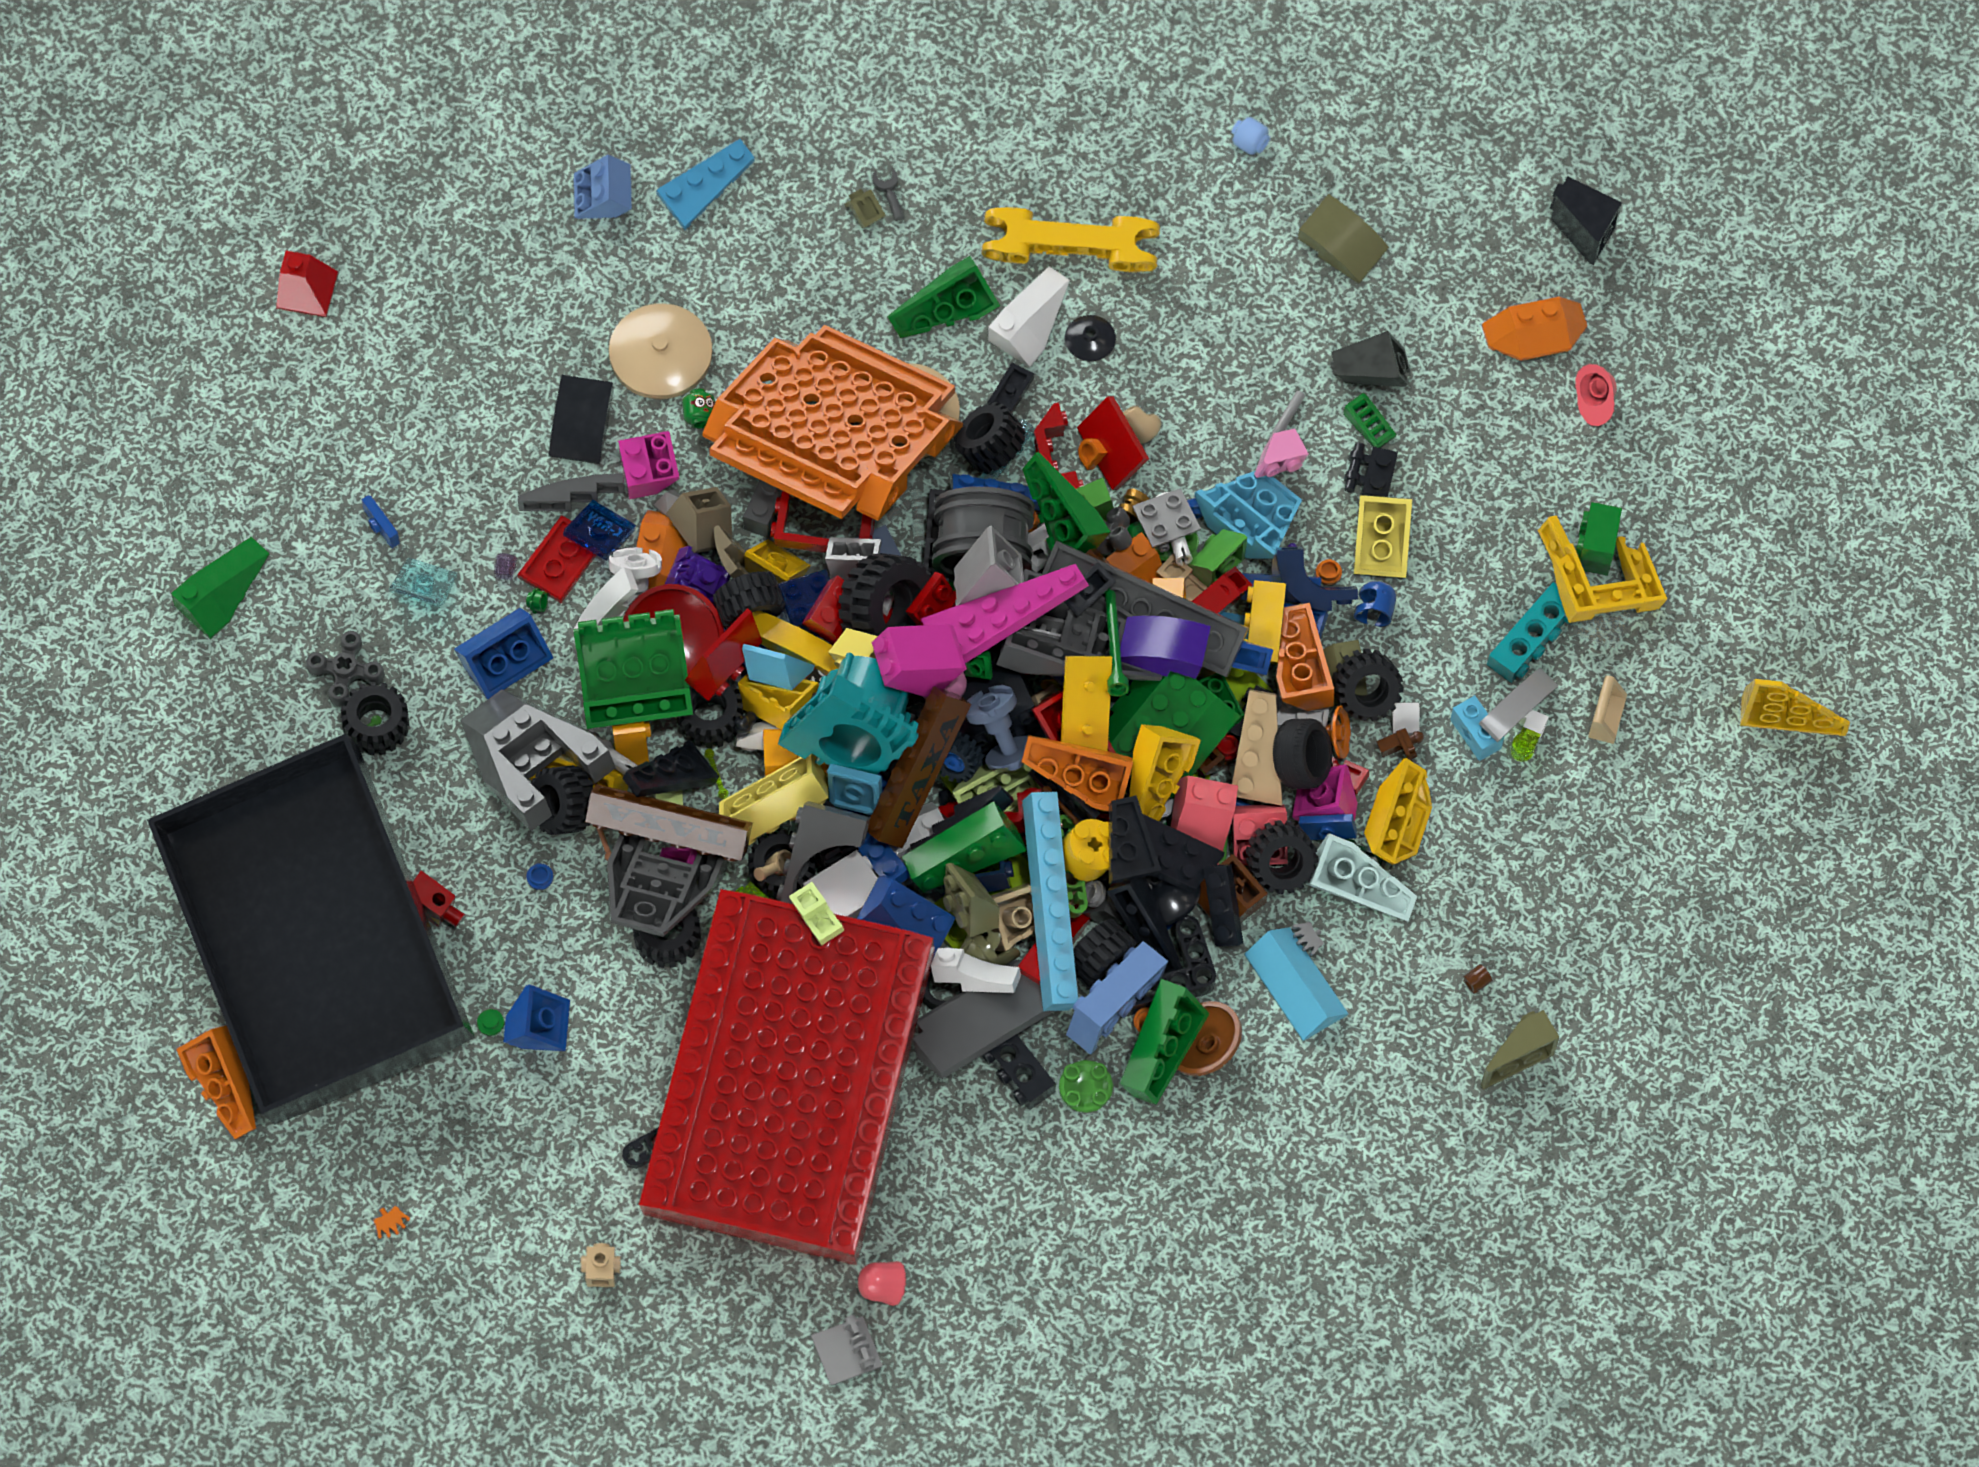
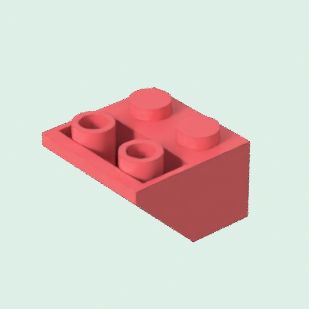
[1231,804,1288,866]

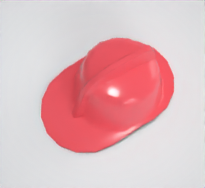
[1575,364,1617,426]

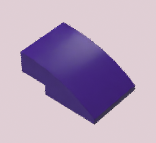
[1120,616,1211,679]

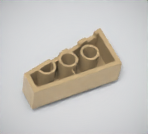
[991,873,1090,951]

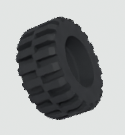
[838,553,932,636]

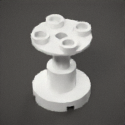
[609,547,662,616]

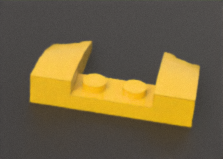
[1552,536,1667,623]

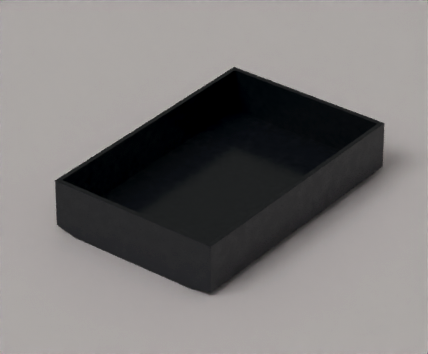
[147,733,475,1125]

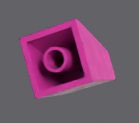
[871,624,967,697]

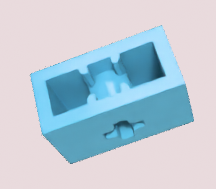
[1450,695,1504,761]

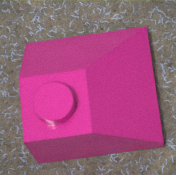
[1292,764,1358,821]

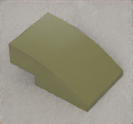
[1298,194,1389,284]

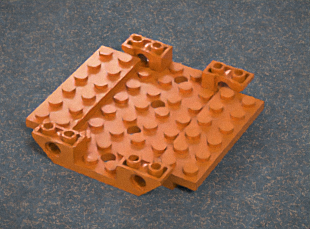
[703,325,963,521]

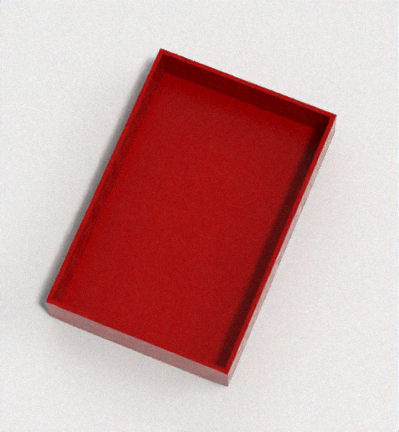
[639,889,935,1265]

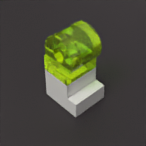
[1510,710,1549,762]

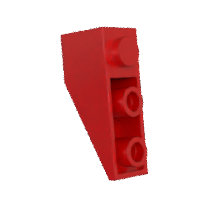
[1191,566,1253,615]

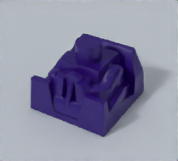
[665,545,731,608]

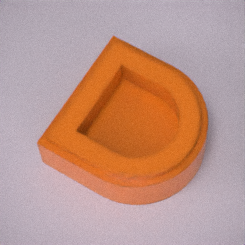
[1078,439,1108,470]

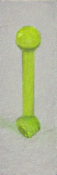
[704,749,729,799]

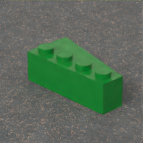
[902,801,1027,892]
[1120,979,1210,1105]

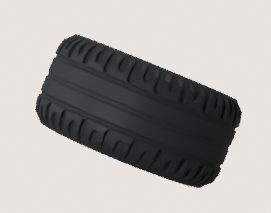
[1273,718,1332,789]

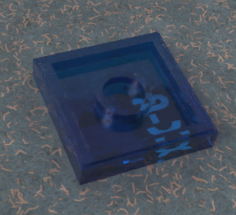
[563,500,636,561]

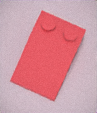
[1171,776,1238,865]

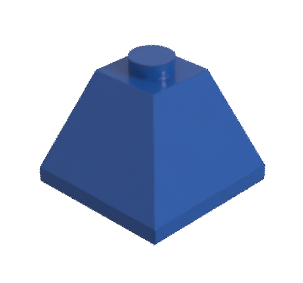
[503,984,570,1051]

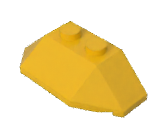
[1364,758,1432,865]

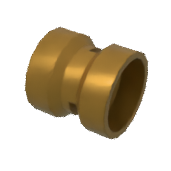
[1118,489,1149,524]

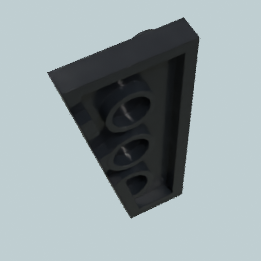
[622,740,719,797]

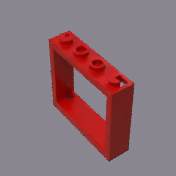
[771,491,876,553]

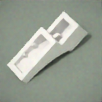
[931,948,1021,993]

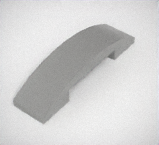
[1479,668,1558,742]

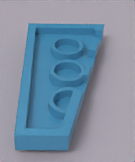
[656,139,755,230]

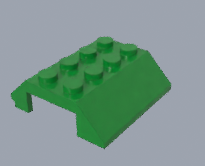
[573,609,693,729]
[1108,671,1241,799]

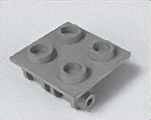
[1132,488,1201,552]
[811,1315,883,1386]

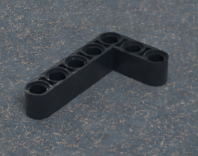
[1119,915,1216,1019]

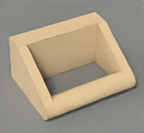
[1588,675,1627,744]

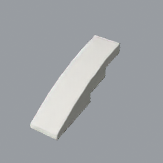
[573,567,639,632]

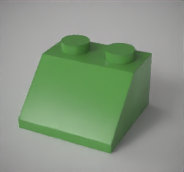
[1188,529,1247,587]

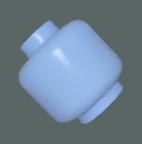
[1231,117,1270,155]

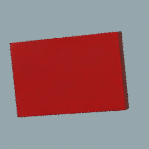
[1077,396,1149,490]
[517,515,605,603]

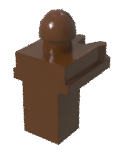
[1376,728,1424,762]

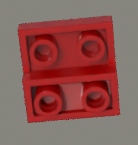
[906,572,957,626]

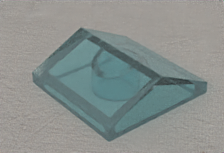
[389,557,458,607]

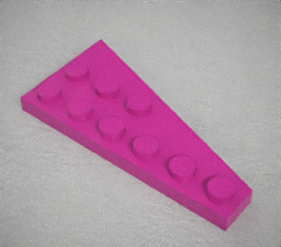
[921,564,1089,663]

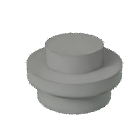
[1085,881,1106,908]

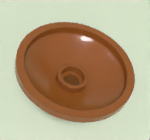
[1177,1001,1242,1076]

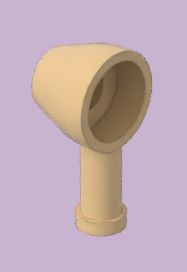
[754,850,792,881]

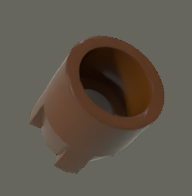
[1463,964,1493,994]

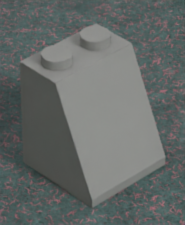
[953,525,1024,606]

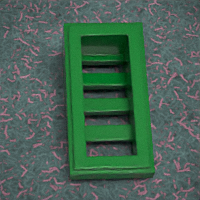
[1343,393,1397,448]

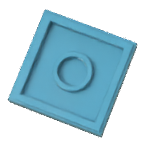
[827,764,882,815]

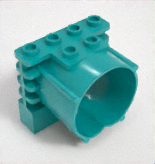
[778,653,919,775]

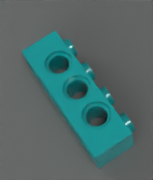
[1487,582,1570,684]

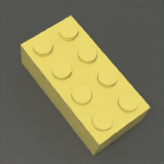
[719,754,829,845]

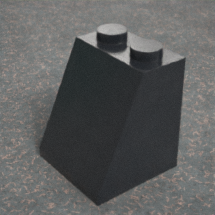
[1550,176,1622,265]

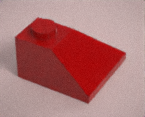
[276,250,338,317]

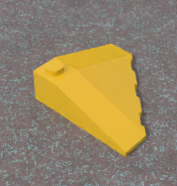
[1740,679,1850,736]

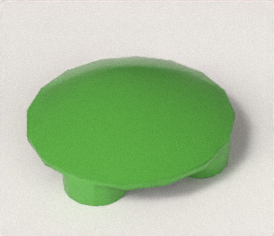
[1059,1060,1113,1113]

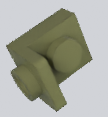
[844,188,886,229]

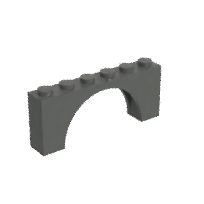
[776,801,871,904]

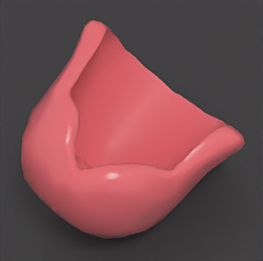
[858,1261,906,1306]

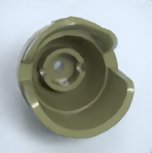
[960,930,1021,966]

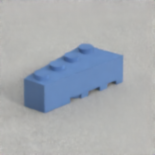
[1066,942,1168,1055]

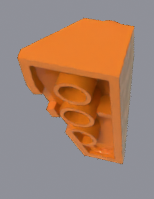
[1106,532,1162,583]
[176,1025,256,1139]

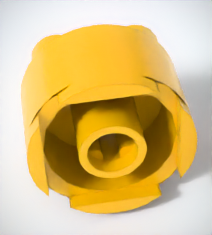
[1062,819,1109,881]

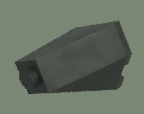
[1330,331,1411,387]

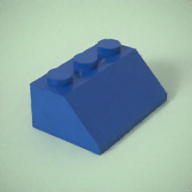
[454,608,554,700]

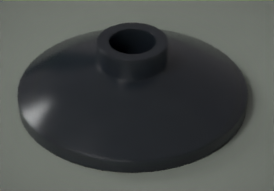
[1065,315,1116,361]

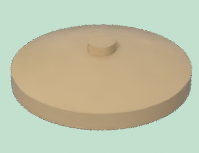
[609,304,712,399]

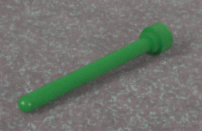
[1105,590,1129,697]

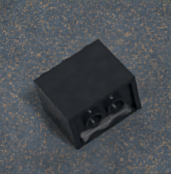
[959,659,1042,758]

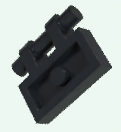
[1344,442,1398,497]

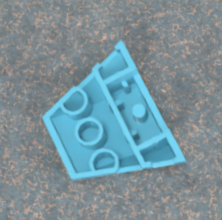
[1194,471,1302,559]

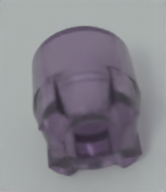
[494,553,517,580]

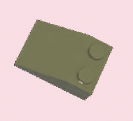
[1481,1010,1560,1090]

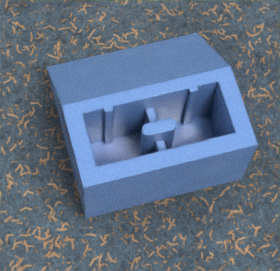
[574,155,632,219]

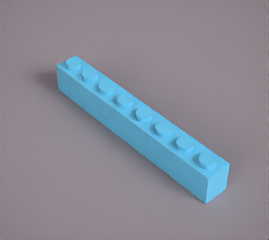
[1022,792,1078,1011]

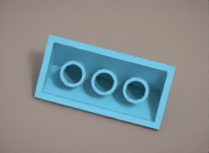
[1244,927,1349,1041]

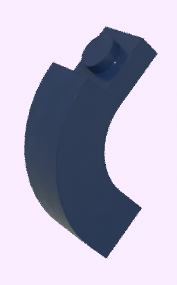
[1276,546,1358,611]

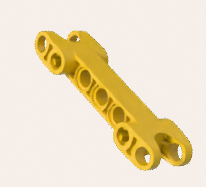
[981,207,1160,272]

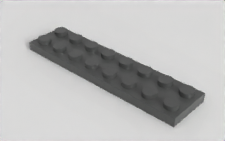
[1042,541,1249,677]

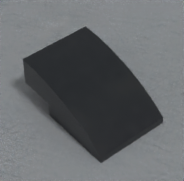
[549,375,614,464]

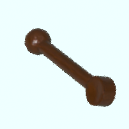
[1041,786,1081,826]

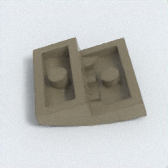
[714,525,748,578]

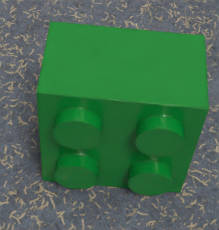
[1576,502,1622,576]

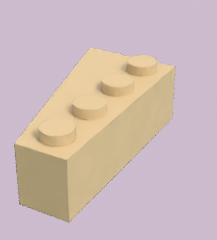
[1232,689,1283,806]

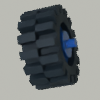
[940,732,983,783]

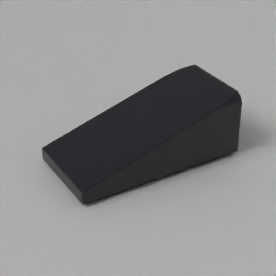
[1064,562,1116,616]

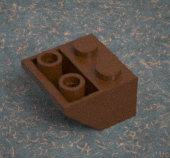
[1197,854,1268,923]

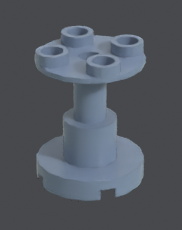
[966,685,1028,771]

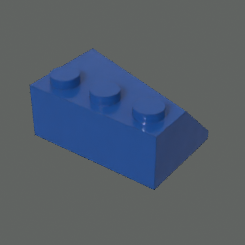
[857,876,956,959]

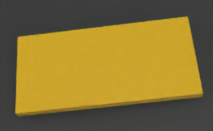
[1061,656,1112,751]

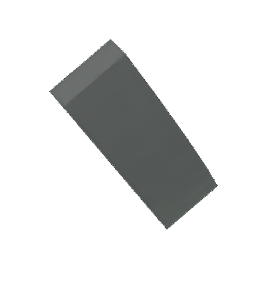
[518,473,625,512]

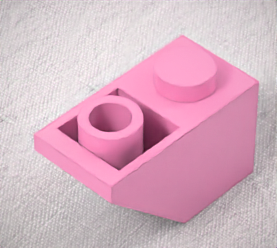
[1254,429,1309,478]

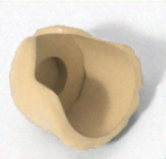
[1123,405,1161,444]

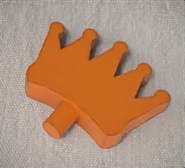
[374,1206,410,1239]

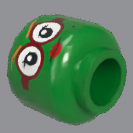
[682,388,716,429]

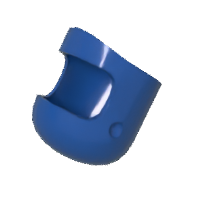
[1353,581,1397,627]

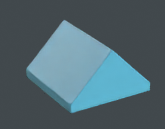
[742,644,815,690]

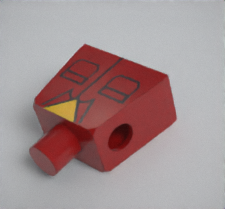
[413,870,465,927]

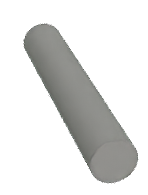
[1268,391,1305,441]

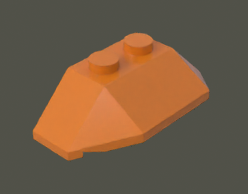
[1482,296,1587,361]
[636,510,692,590]

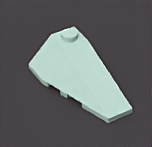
[1304,833,1417,921]

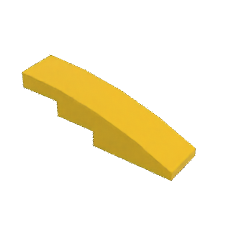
[752,611,838,675]

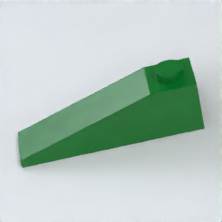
[887,256,1000,338]
[1022,452,1111,553]
[171,537,270,639]

